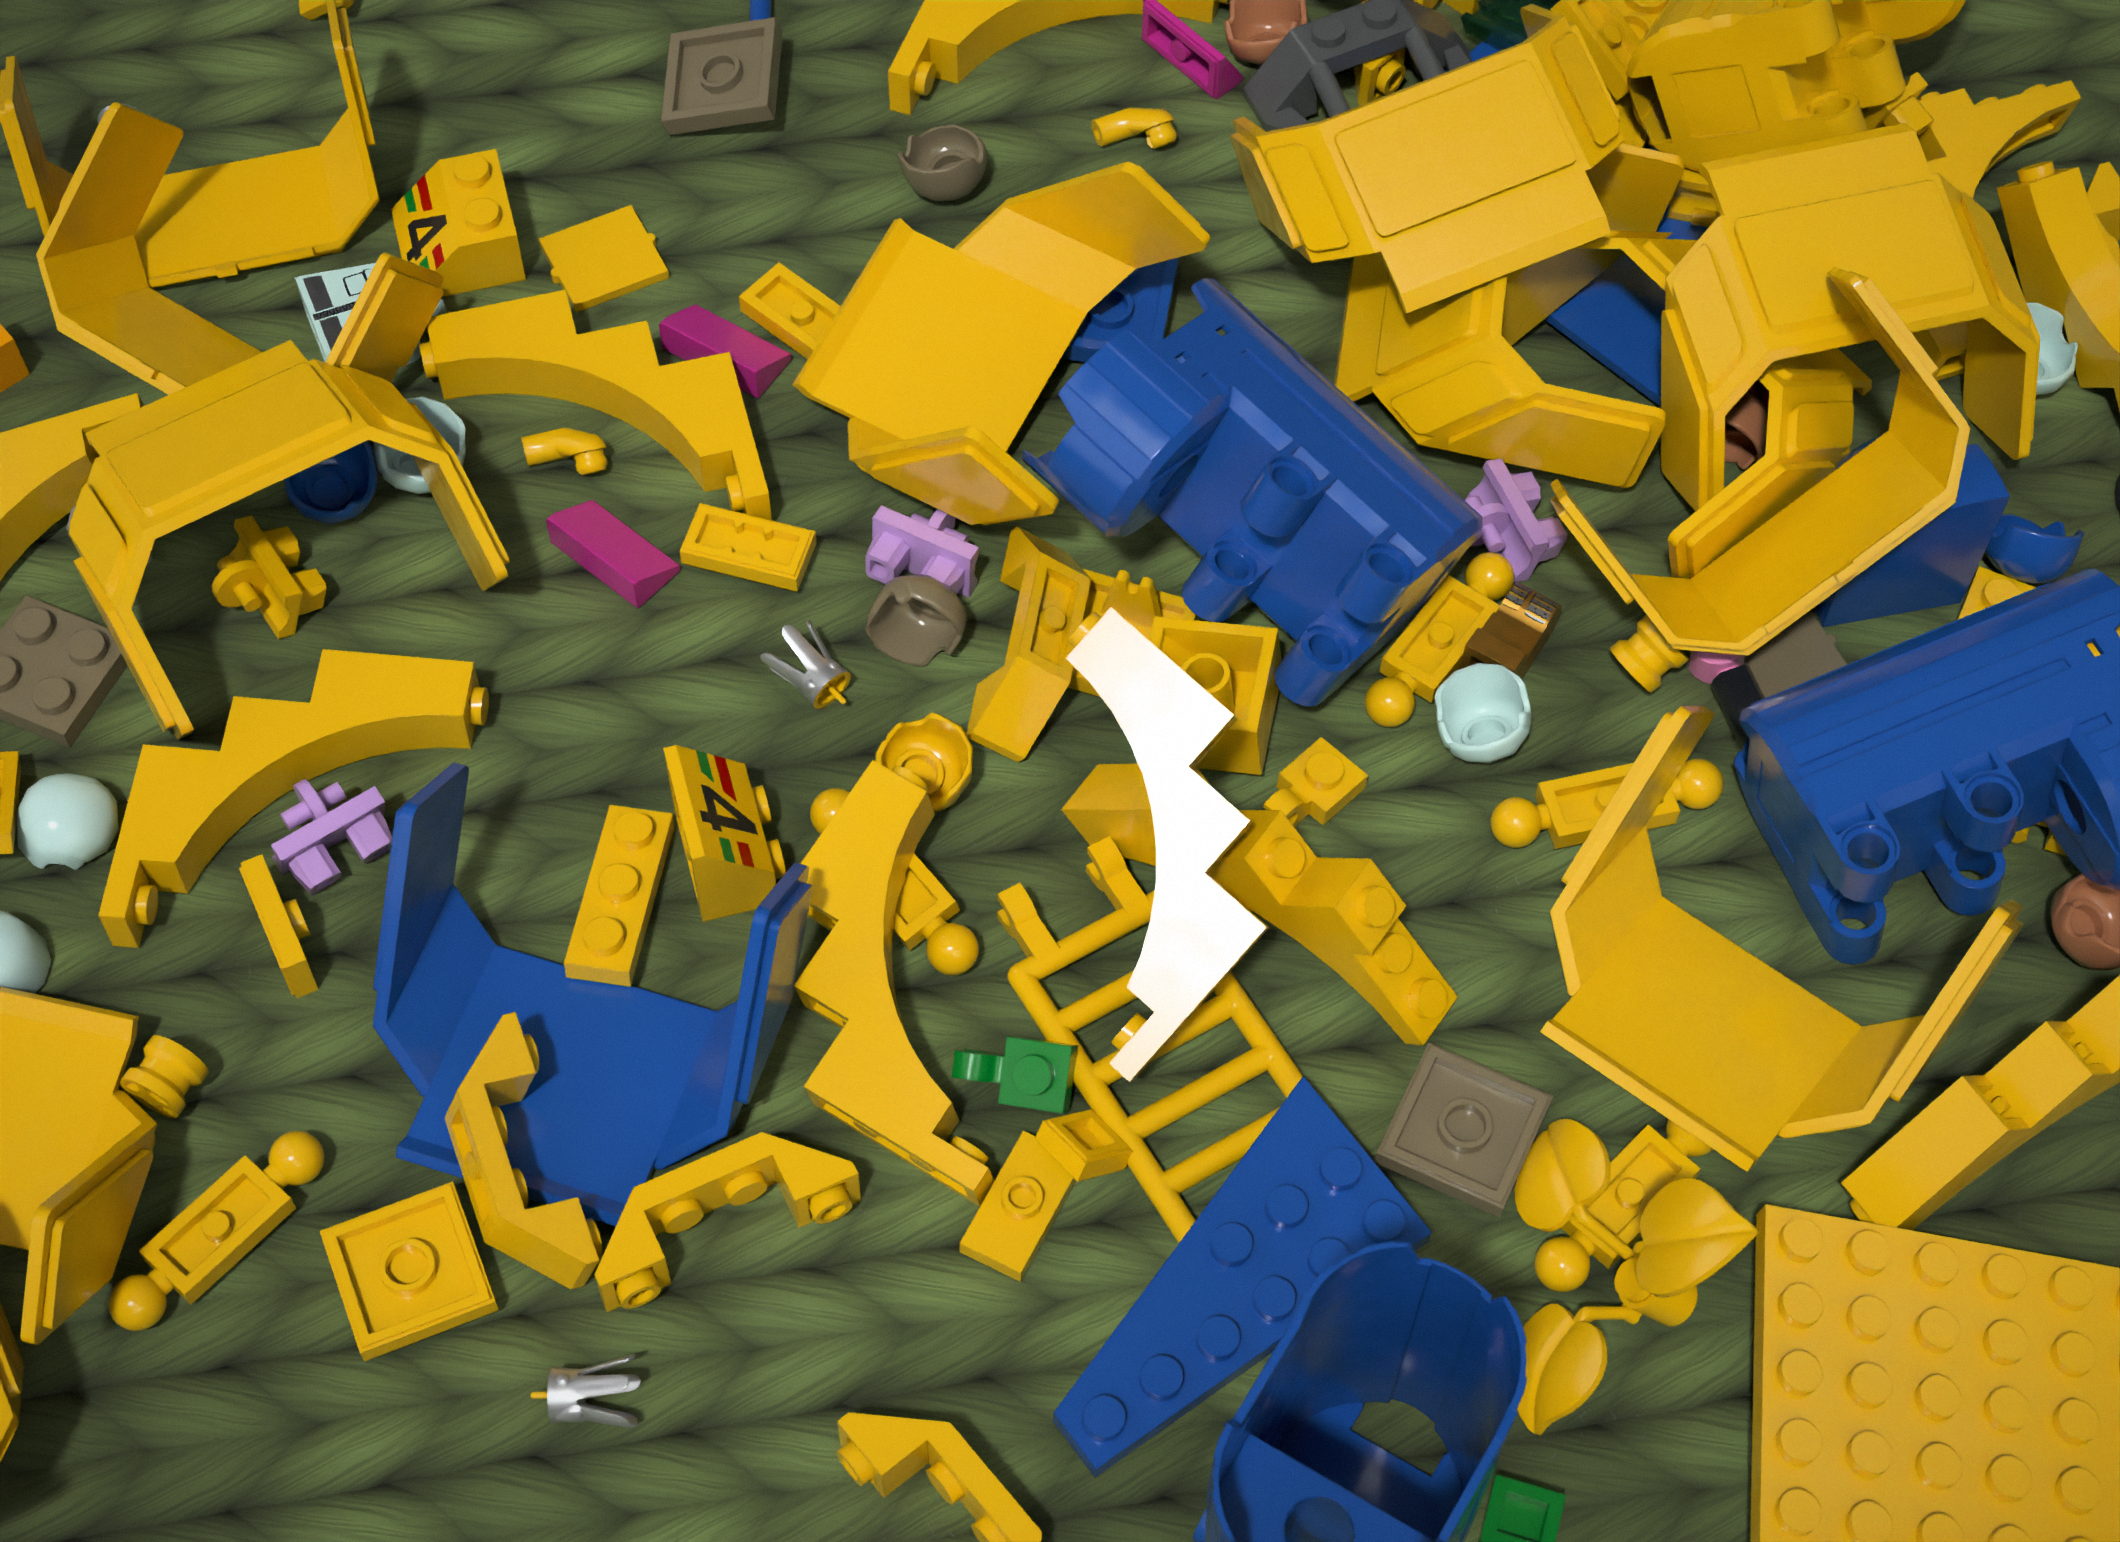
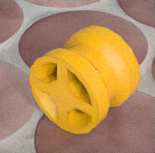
[1610,614,1689,694]
[120,1035,209,1119]

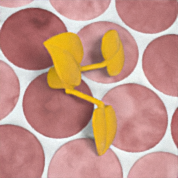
[1514,1119,1759,1436]

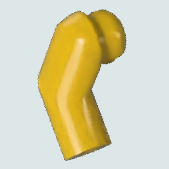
[1091,107,1177,149]
[521,428,608,475]

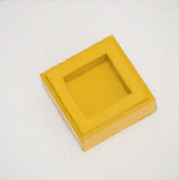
[1035,1109,1133,1182]

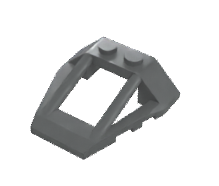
[1243,0,1472,131]

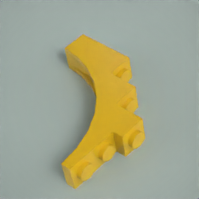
[1912,80,2081,381]
[1061,764,1458,1046]

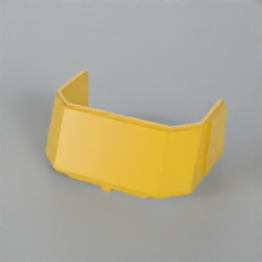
[0,0,380,288]
[36,102,444,395]
[1550,267,1971,656]

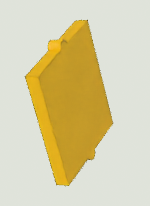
[539,205,669,313]

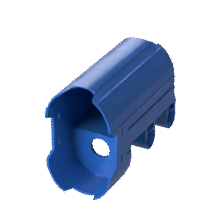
[1022,278,1483,706]
[1734,568,2120,965]
[1192,1241,1527,1542]

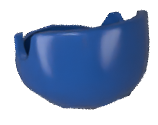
[284,441,378,524]
[1985,514,2084,583]

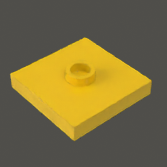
[320,1181,499,1362]

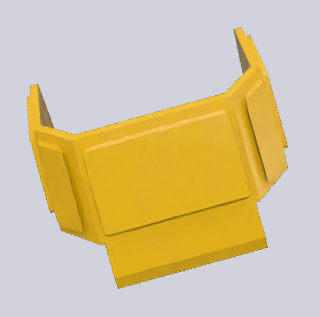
[1230,4,1625,313]
[1661,123,2040,512]
[1334,143,1684,488]
[792,162,1210,525]
[1501,230,1872,579]
[69,340,510,740]
[1540,706,2024,1172]
[0,986,157,1345]

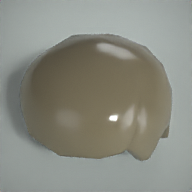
[897,124,987,202]
[865,574,967,667]

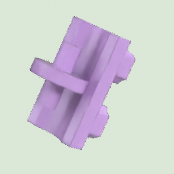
[1465,458,1567,583]
[866,505,979,598]
[271,779,392,895]

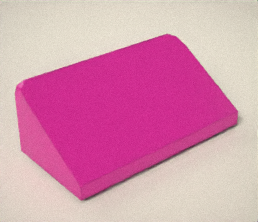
[1141,0,1244,100]
[659,304,792,399]
[546,500,680,609]

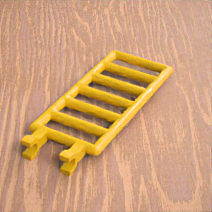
[997,836,1303,1244]

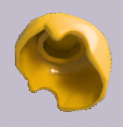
[875,713,973,813]

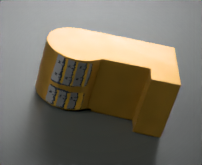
[1460,582,1562,679]

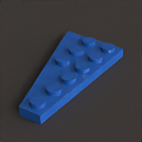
[1053,1076,1432,1478]

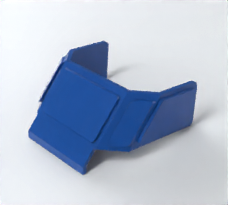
[373,762,813,1226]

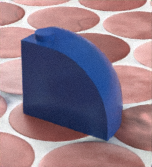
[1814,434,2010,627]

